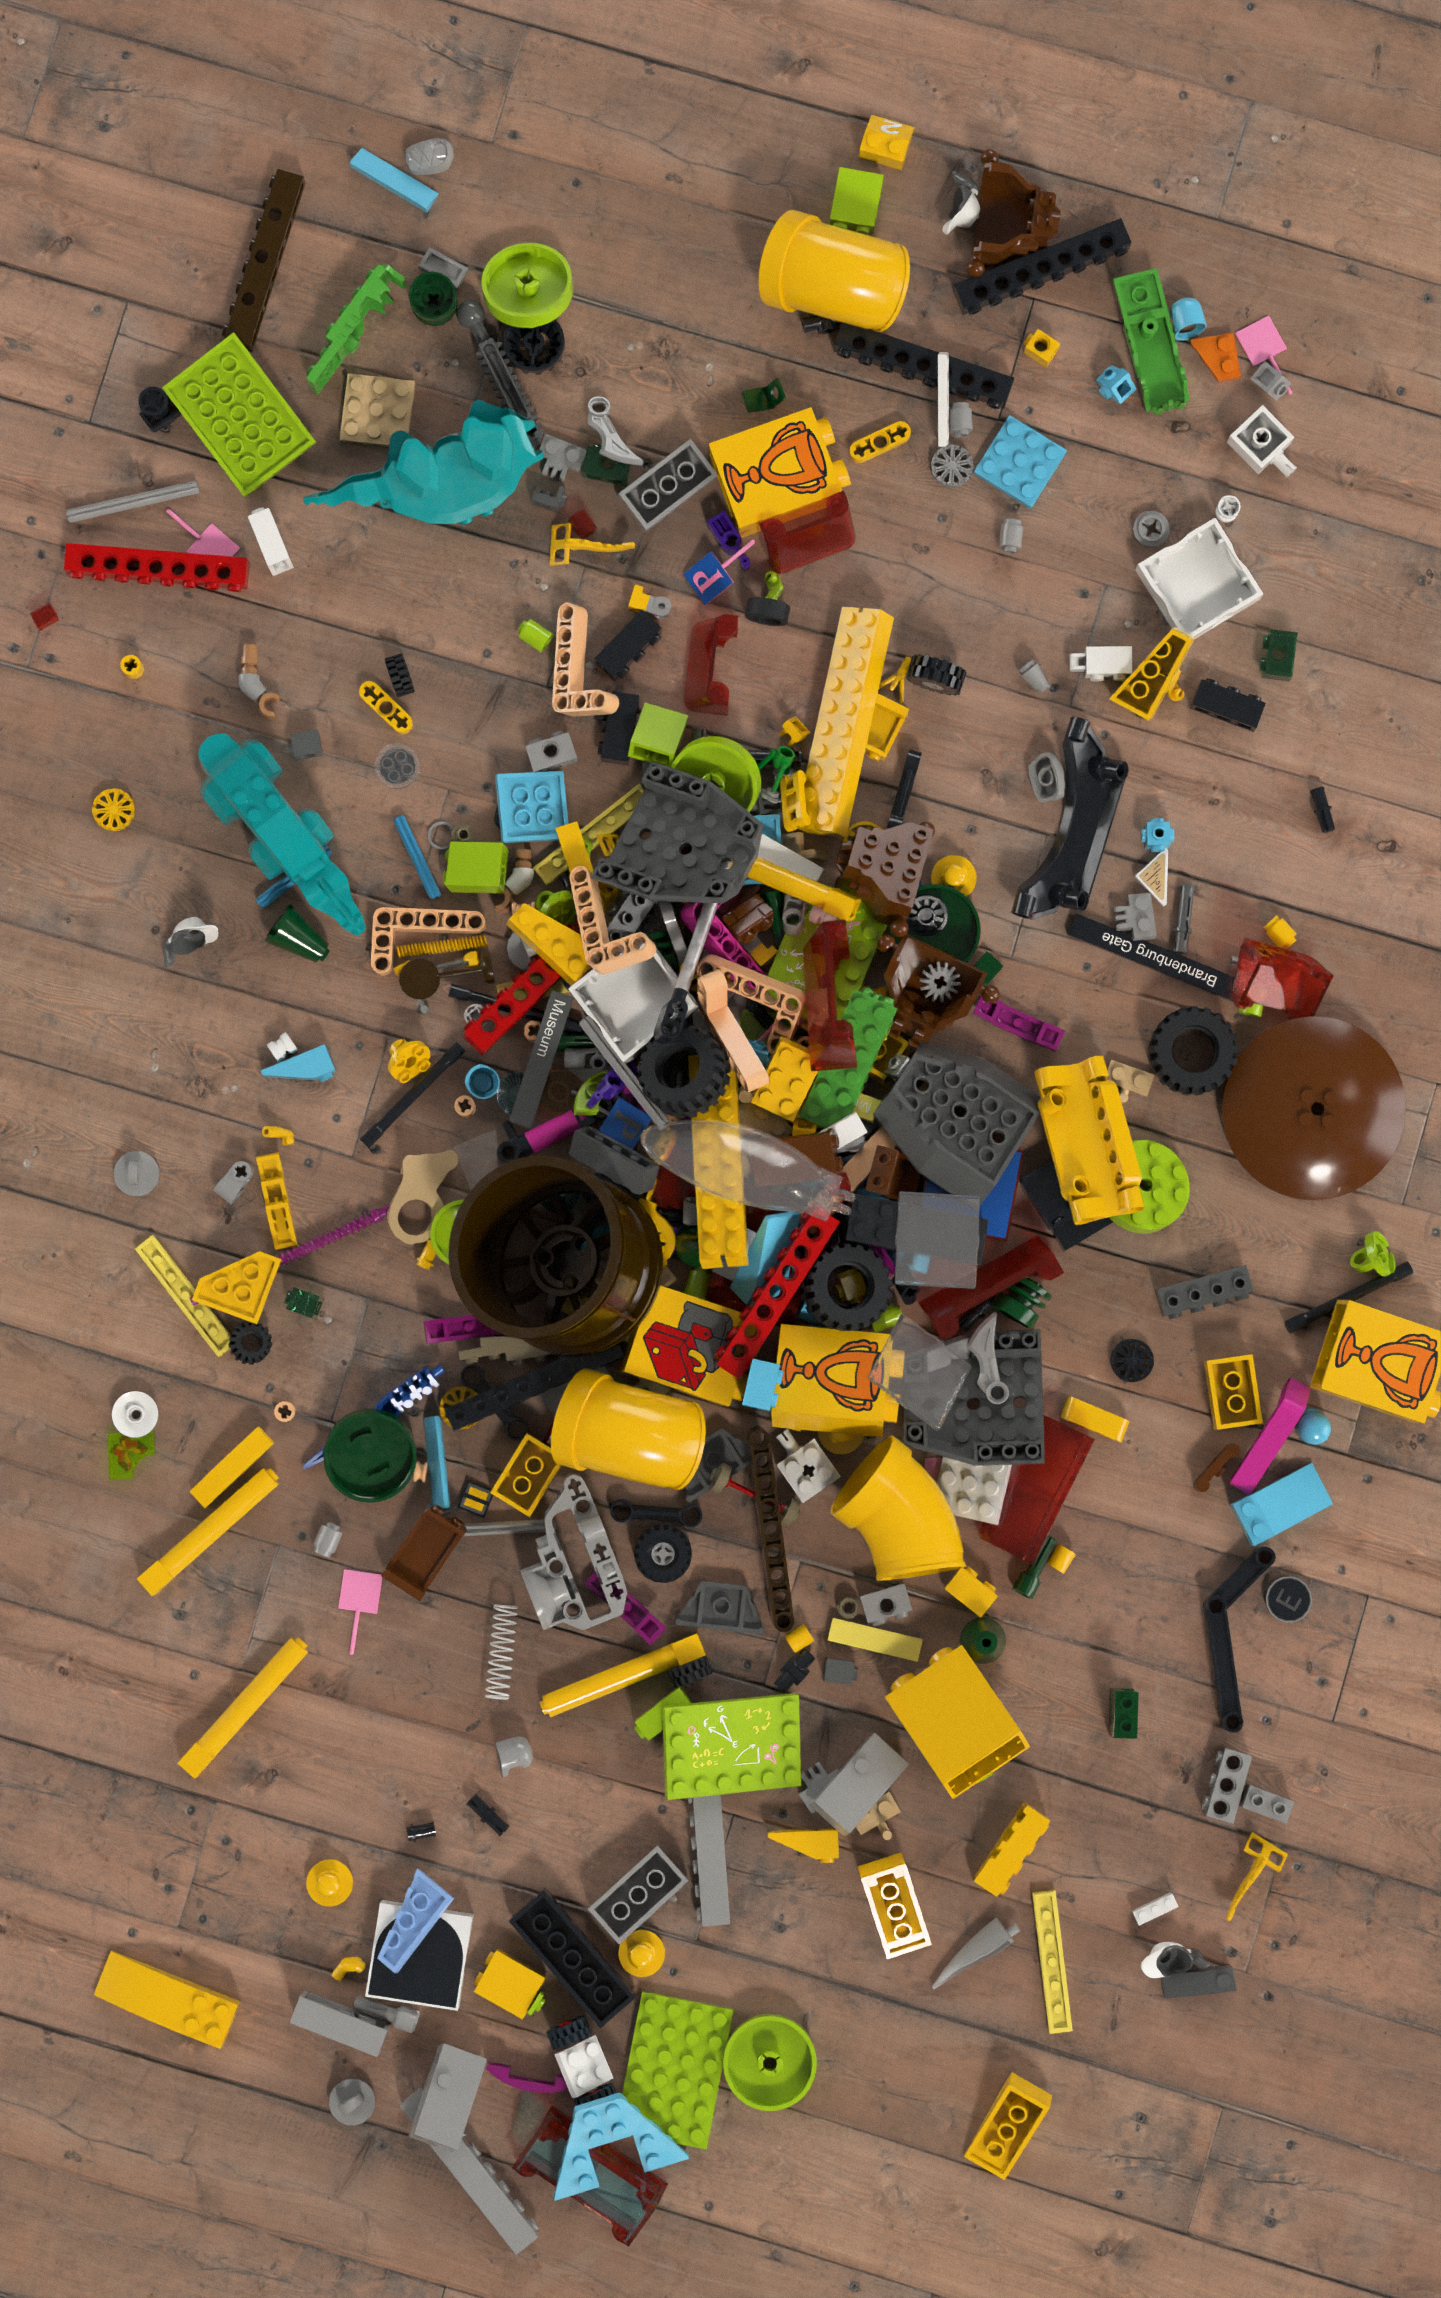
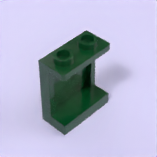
[1109,1688,1139,1739]

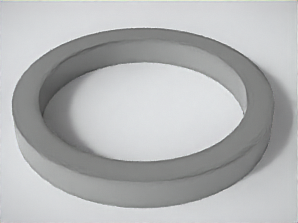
[428,821,454,850]

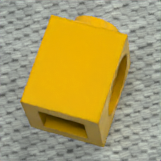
[1024,329,1060,368]

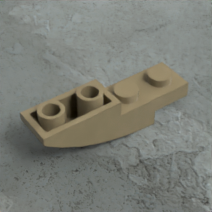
[458,1337,553,1366]

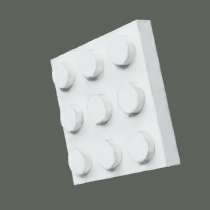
[937,1457,1012,1525]

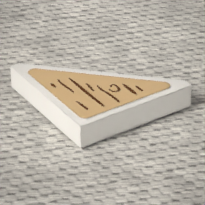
[1135,848,1168,908]

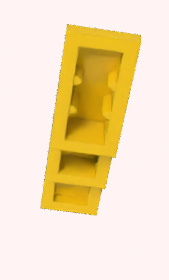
[555,821,606,913]
[256,1152,298,1250]
[190,1426,274,1508]

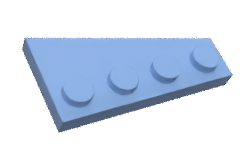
[377,1869,454,1973]

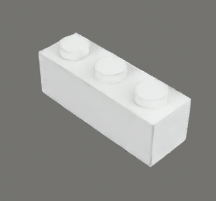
[1132,1892,1179,1926]

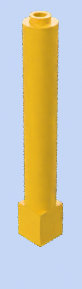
[731,857,862,922]
[137,1467,279,1596]
[540,1633,706,1717]
[178,1637,308,1779]

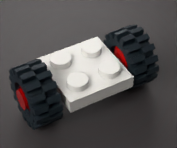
[546,2015,616,2106]

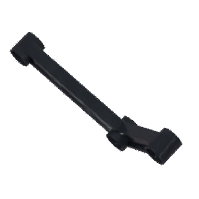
[1203,1546,1276,1733]

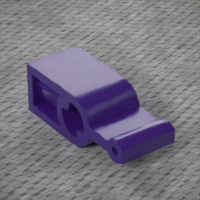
[707,511,750,571]
[586,1061,639,1109]

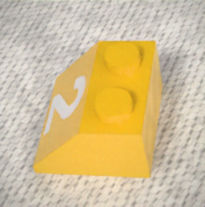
[859,115,915,171]

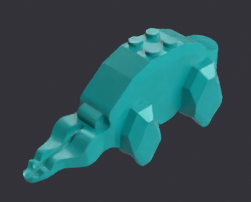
[303,400,545,525]
[198,734,365,935]

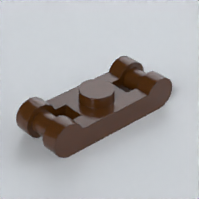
[1193,1444,1240,1492]

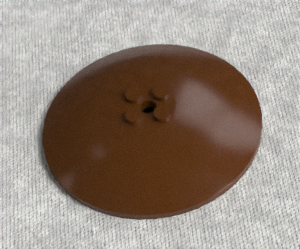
[1222,1017,1406,1200]

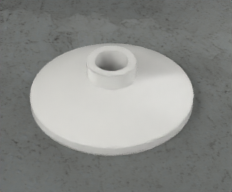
[112,1391,158,1438]

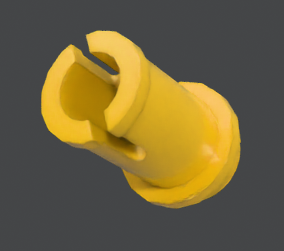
[416,1240,436,1270]

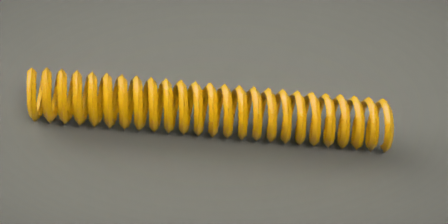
[396,935,488,958]

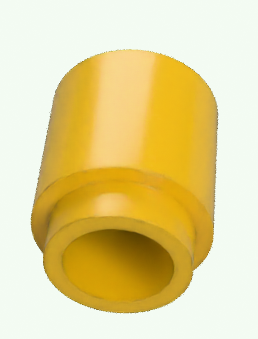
[1263,915,1297,949]

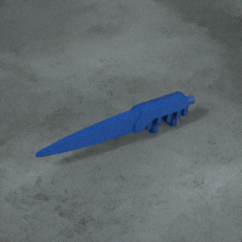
[302,1364,445,1469]

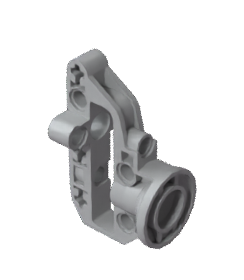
[520,1472,627,1630]

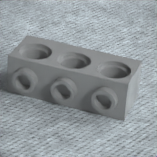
[1202,1747,1252,1824]

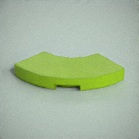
[574,1070,610,1115]

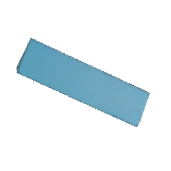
[349,148,439,213]
[423,1416,451,1508]

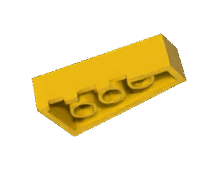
[1109,627,1195,721]
[506,903,594,986]
[973,1802,1050,1897]

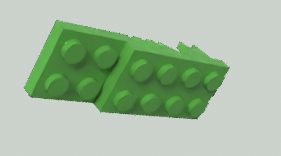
[306,264,407,395]
[1112,268,1190,415]
[800,987,898,1128]

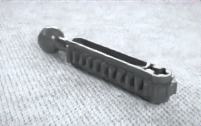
[456,300,544,447]

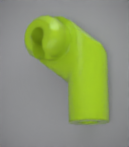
[765,571,783,600]

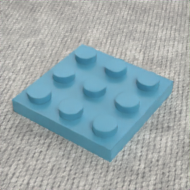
[973,415,1067,509]
[495,771,569,843]

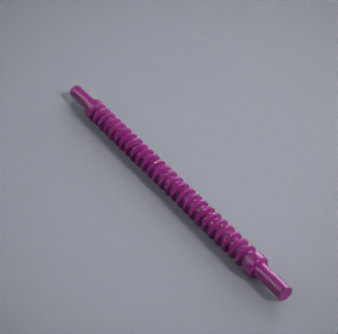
[190,1205,403,1306]

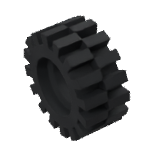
[384,653,415,698]
[228,1321,272,1365]
[667,1655,713,1688]

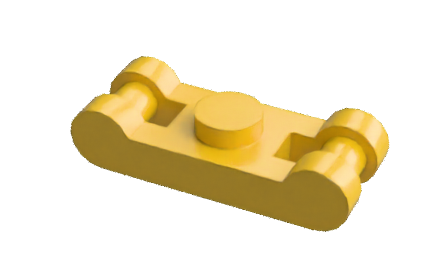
[780,770,810,832]

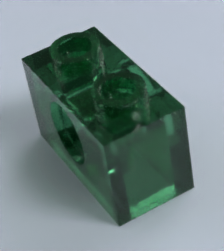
[582,444,631,487]
[1259,629,1298,681]
[284,1287,324,1320]

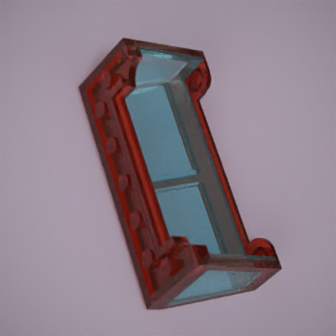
[512,2105,668,2247]

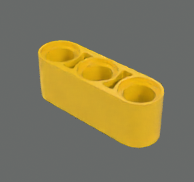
[1060,1396,1130,1443]

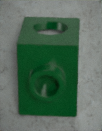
[741,378,786,413]
[974,951,1003,987]

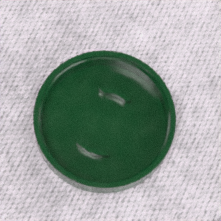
[889,884,981,963]
[324,1408,417,1503]

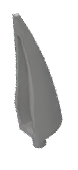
[932,1917,1020,1990]

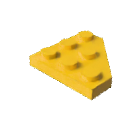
[192,1251,282,1324]

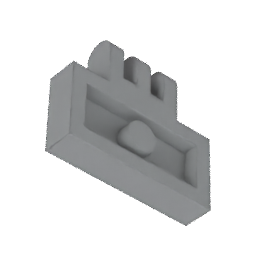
[539,434,588,482]
[1113,893,1157,941]
[799,1761,839,1814]

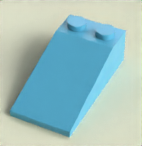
[730,1211,801,1305]
[742,1359,784,1411]
[1230,1463,1333,1546]

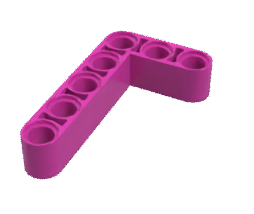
[680,902,765,989]
[1229,1377,1311,1495]

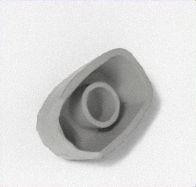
[405,138,454,175]
[1028,752,1065,803]

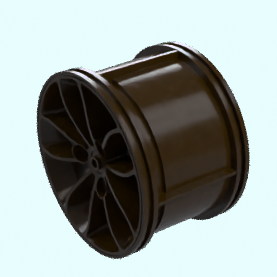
[448,1156,663,1357]

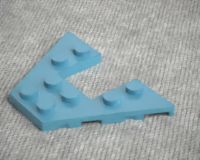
[553,2092,689,2201]

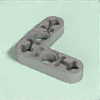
[659,901,688,966]

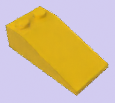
[857,1852,932,1959]
[964,2072,1053,2180]

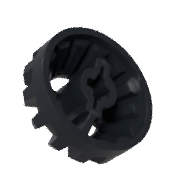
[503,319,565,375]

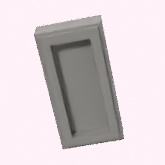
[418,247,469,289]

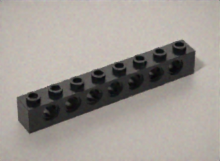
[953,218,1132,315]
[834,323,1014,409]
[444,1344,624,1432]

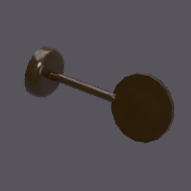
[399,952,495,999]

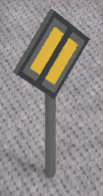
[444,1480,493,1518]

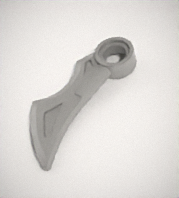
[587,396,643,465]
[966,1312,1009,1404]

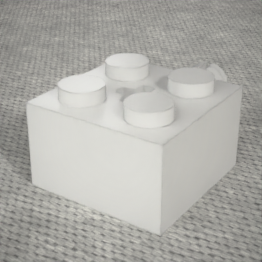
[1227,405,1297,478]
[776,1429,841,1503]

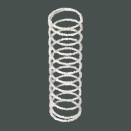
[485,1604,518,1700]

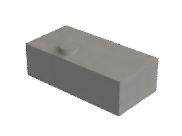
[617,439,718,533]
[810,1733,909,1836]
[588,1846,689,1945]
[290,1990,391,2057]
[408,2043,487,2152]

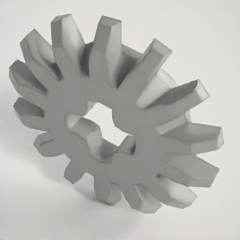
[919,961,961,1003]

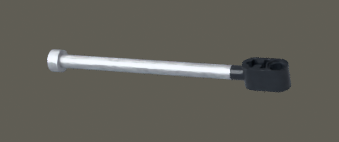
[654,861,732,1044]

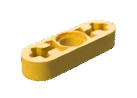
[849,421,911,463]
[359,681,413,734]

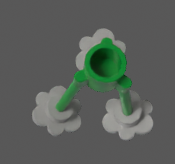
[757,746,796,804]

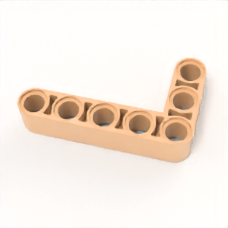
[552,602,619,717]
[570,866,656,975]
[371,907,487,976]
[696,954,807,1054]
[697,969,769,1092]

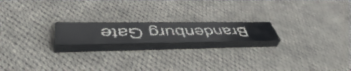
[1068,913,1246,1003]

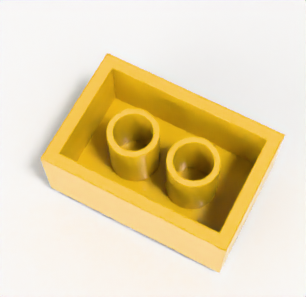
[751,1036,823,1122]
[1204,1354,1263,1430]
[490,1433,562,1517]

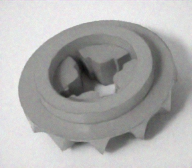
[1133,511,1170,548]

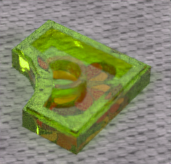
[108,1431,156,1480]

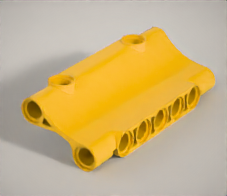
[1034,1056,1145,1225]

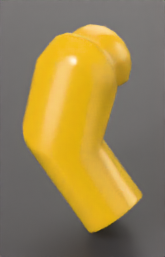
[1166,670,1185,701]
[262,1126,295,1146]
[331,1956,366,1982]

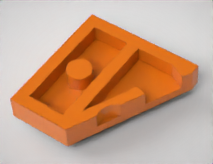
[1190,333,1241,382]

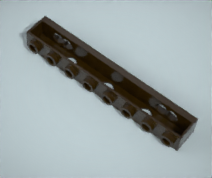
[222,169,306,352]

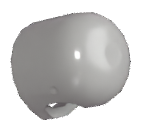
[495,1736,533,1778]

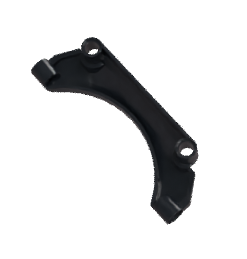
[1011,716,1129,920]

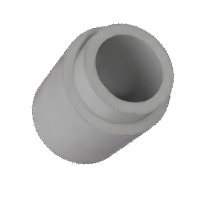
[949,402,973,437]
[999,519,1023,554]
[313,1522,343,1558]

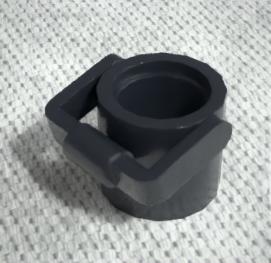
[138,387,181,433]

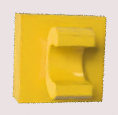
[780,716,811,746]

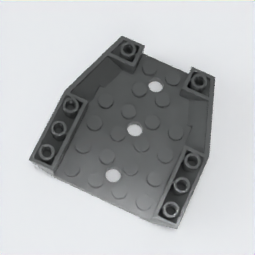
[591,761,763,903]
[873,1041,1041,1211]
[902,1329,1045,1466]

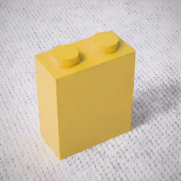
[473,1948,547,2020]

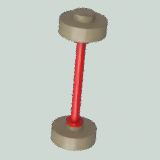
[709,1463,800,1528]

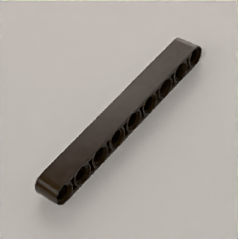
[747,1426,794,1632]

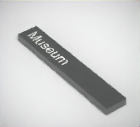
[509,990,574,1128]

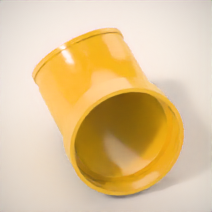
[759,210,910,332]
[551,1368,706,1490]
[830,1435,966,1581]

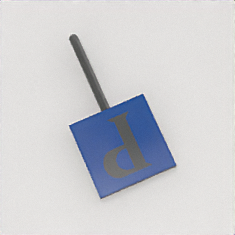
[571,1090,651,1150]

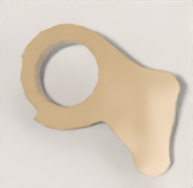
[387,1150,458,1245]

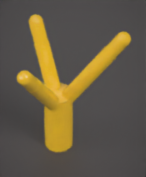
[878,656,911,703]

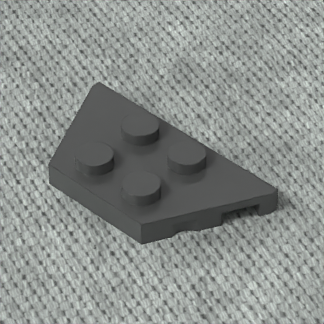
[685,1428,764,1503]
[675,1581,764,1635]

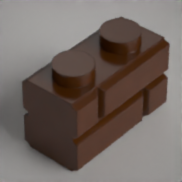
[721,894,774,945]

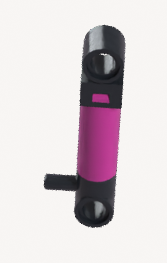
[497,1098,613,1164]

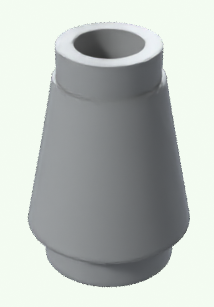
[1018,659,1050,694]

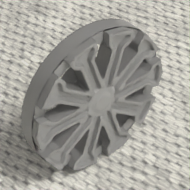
[931,444,973,488]

